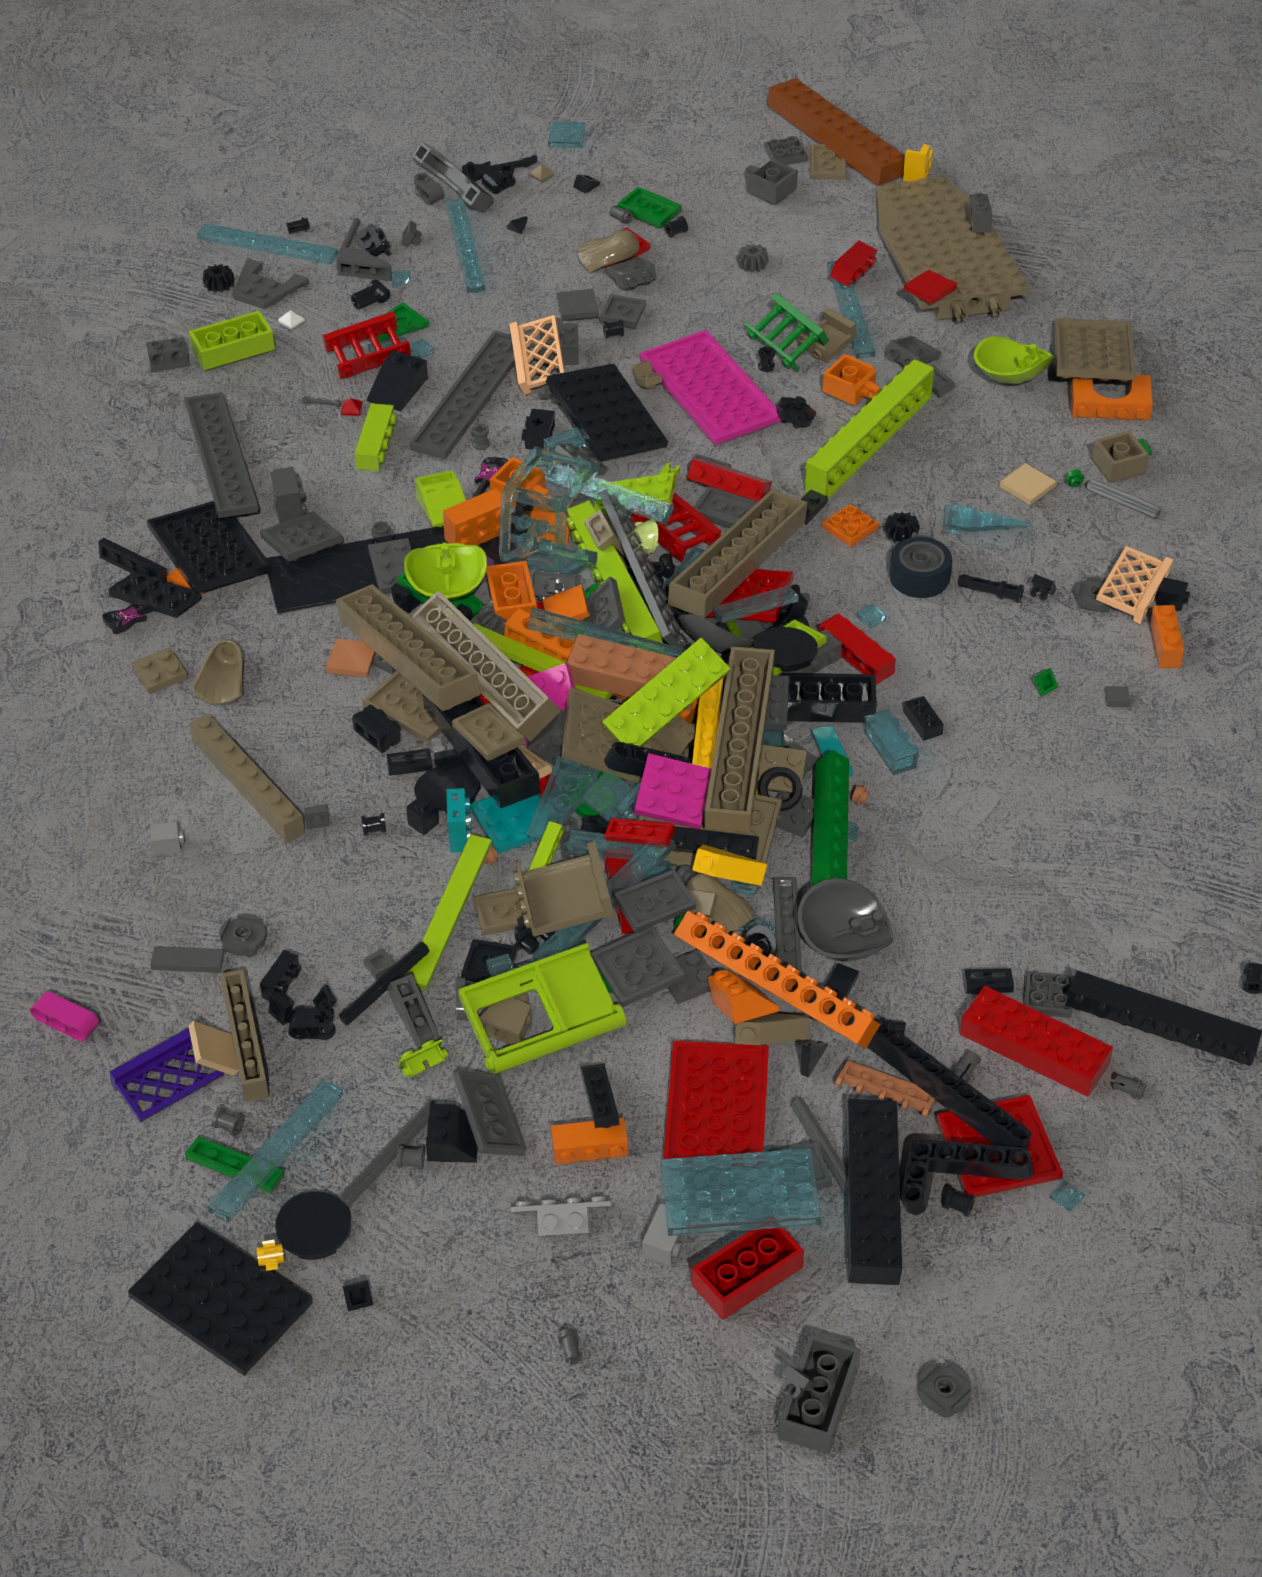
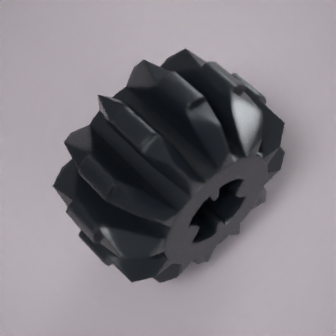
[202,264,234,293]
[885,511,920,543]

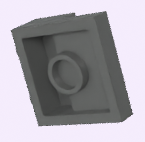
[606,257,657,290]
[886,336,941,367]

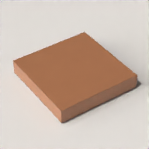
[326,638,376,678]

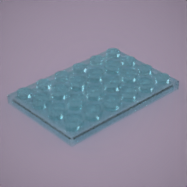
[662,1148,821,1236]

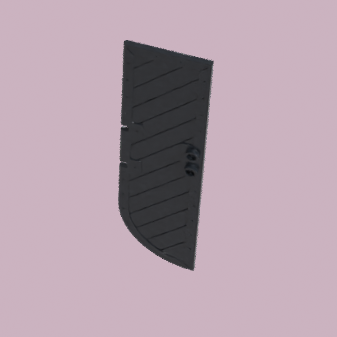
[266,510,532,614]

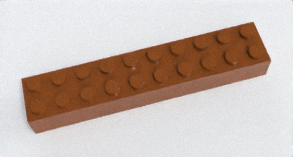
[767,78,905,186]

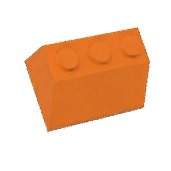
[486,561,537,620]
[708,970,780,1024]

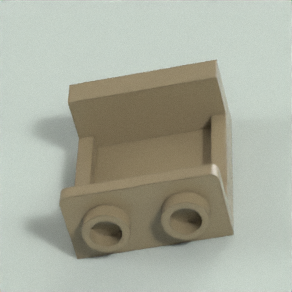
[798,307,857,363]
[585,509,631,570]

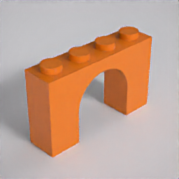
[1071,375,1153,420]

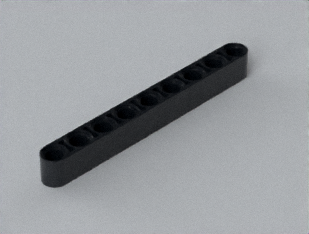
[868,1021,1032,1150]

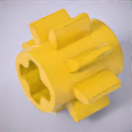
[256,1239,285,1271]

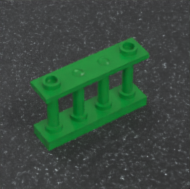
[744,293,830,372]

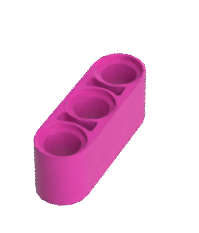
[30,991,99,1042]

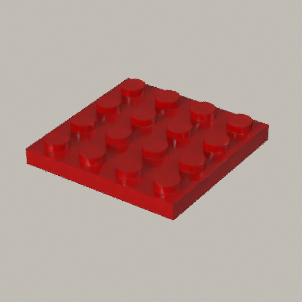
[705,569,794,622]
[936,1095,1063,1197]

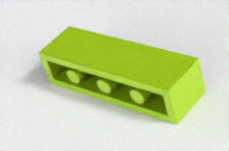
[354,403,397,471]

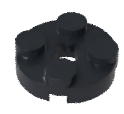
[777,396,816,427]

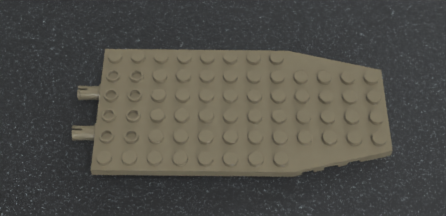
[876,176,1029,321]

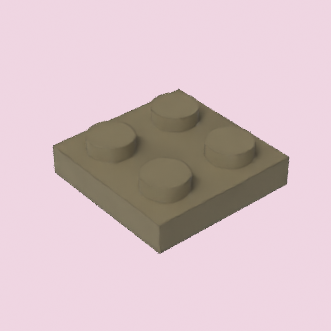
[131,647,188,694]
[757,745,807,794]

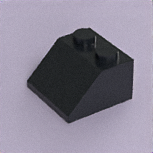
[426,1104,478,1163]

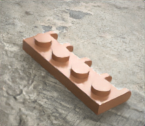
[835,1060,936,1118]

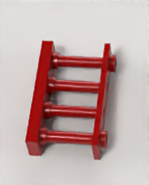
[322,311,411,380]
[631,492,722,562]

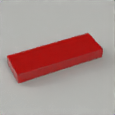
[604,818,676,847]

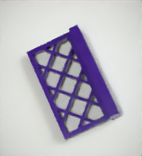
[110,1028,224,1122]

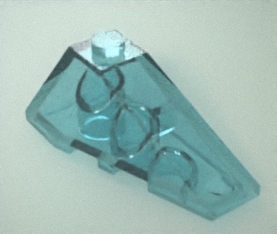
[943,503,1031,535]
[526,756,600,841]

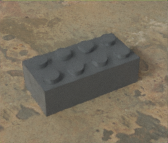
[778,1334,861,1454]

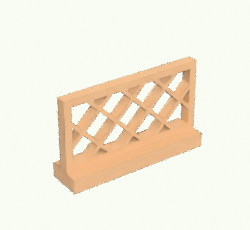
[510,315,565,395]
[1096,546,1173,624]

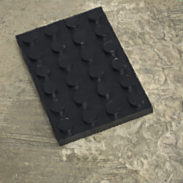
[546,364,668,461]
[147,501,271,593]
[128,1222,313,1376]

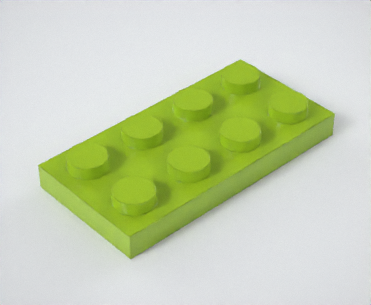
[594,472,677,515]

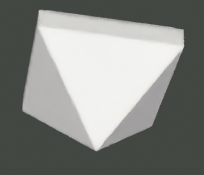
[278,310,305,329]

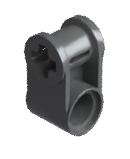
[414,173,445,205]

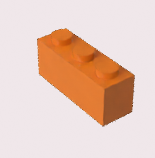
[1150,605,1184,668]
[551,1117,628,1164]

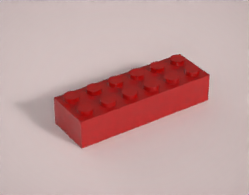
[960,986,1113,1097]

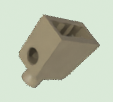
[479,993,532,1045]

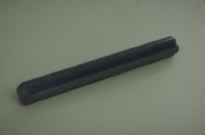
[339,942,429,1025]

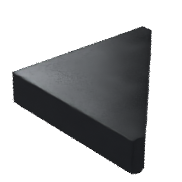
[800,1041,828,1078]

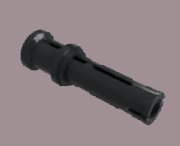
[960,574,1024,603]

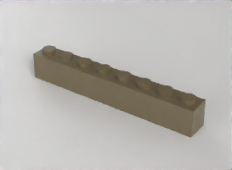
[189,714,305,843]

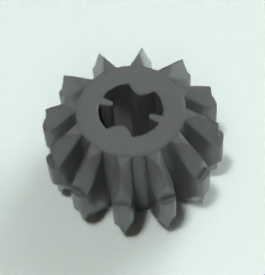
[737,244,769,272]
[477,600,507,635]

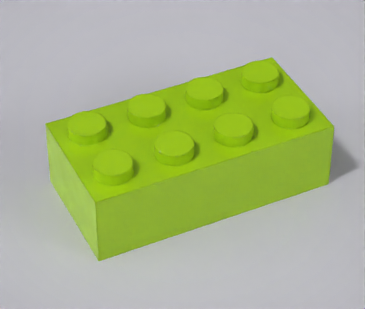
[188,310,275,371]

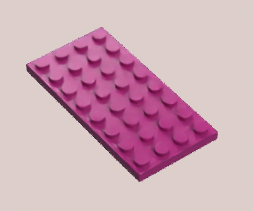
[640,330,783,445]

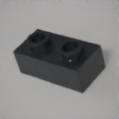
[904,696,944,741]
[260,950,300,1001]

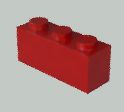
[830,240,878,287]

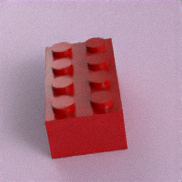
[691,1216,804,1320]

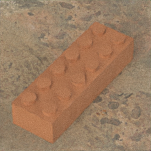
[567,634,694,713]

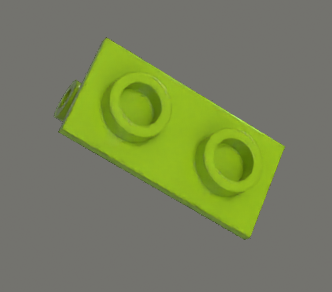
[397,1039,448,1078]

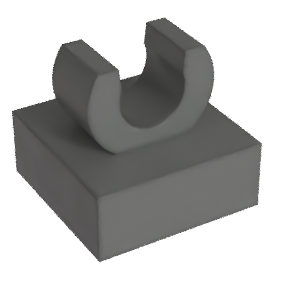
[401,220,422,247]
[781,1365,817,1400]

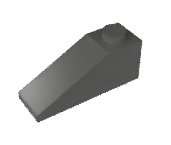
[337,247,392,281]
[387,974,440,1048]

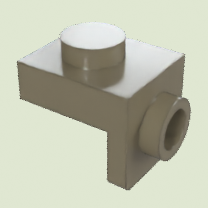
[632,361,663,389]

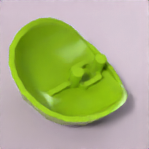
[974,336,1055,384]
[404,543,487,601]

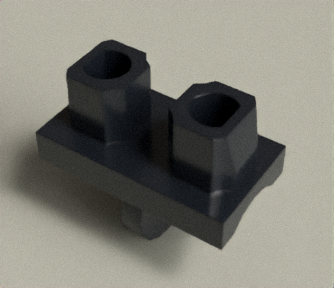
[513,916,556,955]

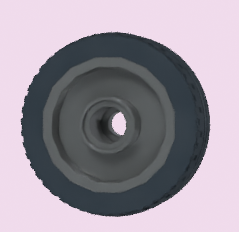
[889,536,952,598]

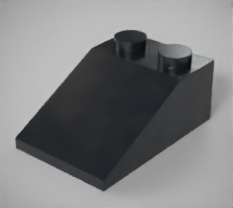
[367,350,428,412]

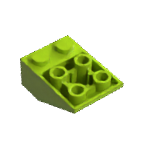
[414,470,466,527]

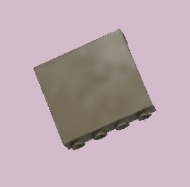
[514,841,615,937]

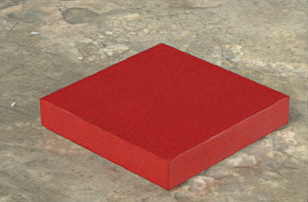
[904,270,957,304]

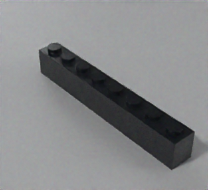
[1066,970,1262,1066]

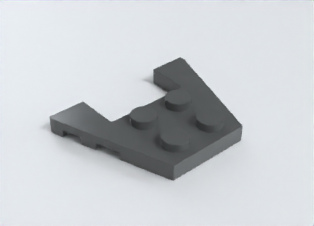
[233,259,309,310]

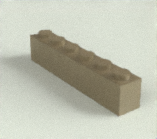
[220,970,269,1102]

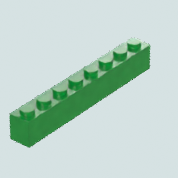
[812,750,849,887]

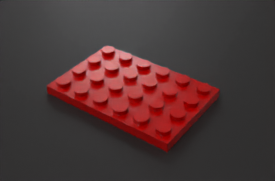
[663,1041,769,1170]

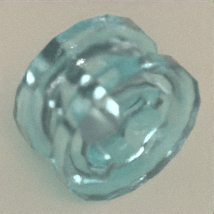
[848,821,859,843]

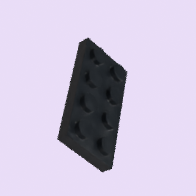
[109,571,200,617]

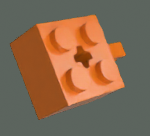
[822,354,880,406]
[490,457,550,508]

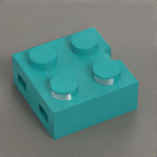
[446,788,472,853]

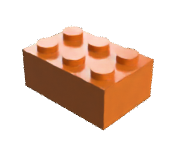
[443,488,510,545]

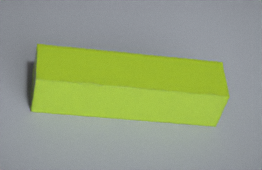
[529,821,565,870]

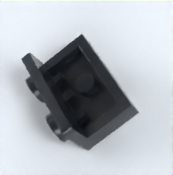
[355,223,392,256]

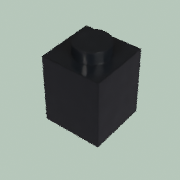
[1157,577,1190,611]
[406,795,439,836]

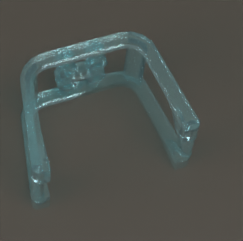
[499,447,599,574]

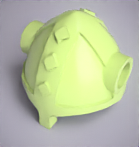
[634,520,659,554]

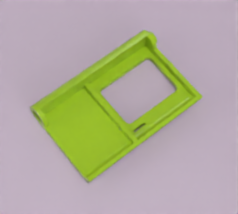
[458,943,626,1074]

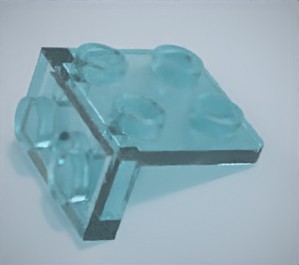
[582,770,641,823]

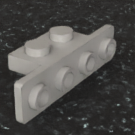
[511,1197,612,1236]

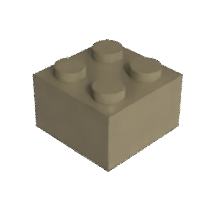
[1092,431,1149,483]

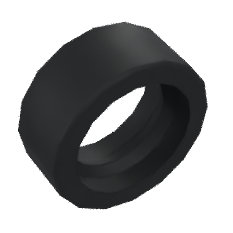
[759,767,803,811]

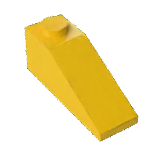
[692,844,768,886]

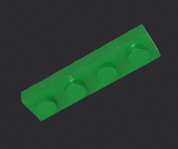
[185,1136,284,1194]

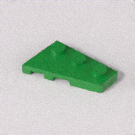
[369,302,429,342]

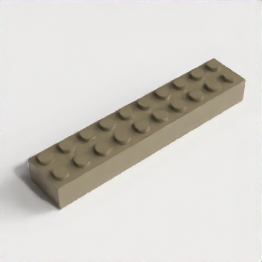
[668,489,807,618]
[336,584,481,711]
[411,591,561,742]
[705,647,775,833]

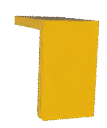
[903,144,933,182]

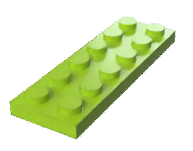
[602,638,731,746]

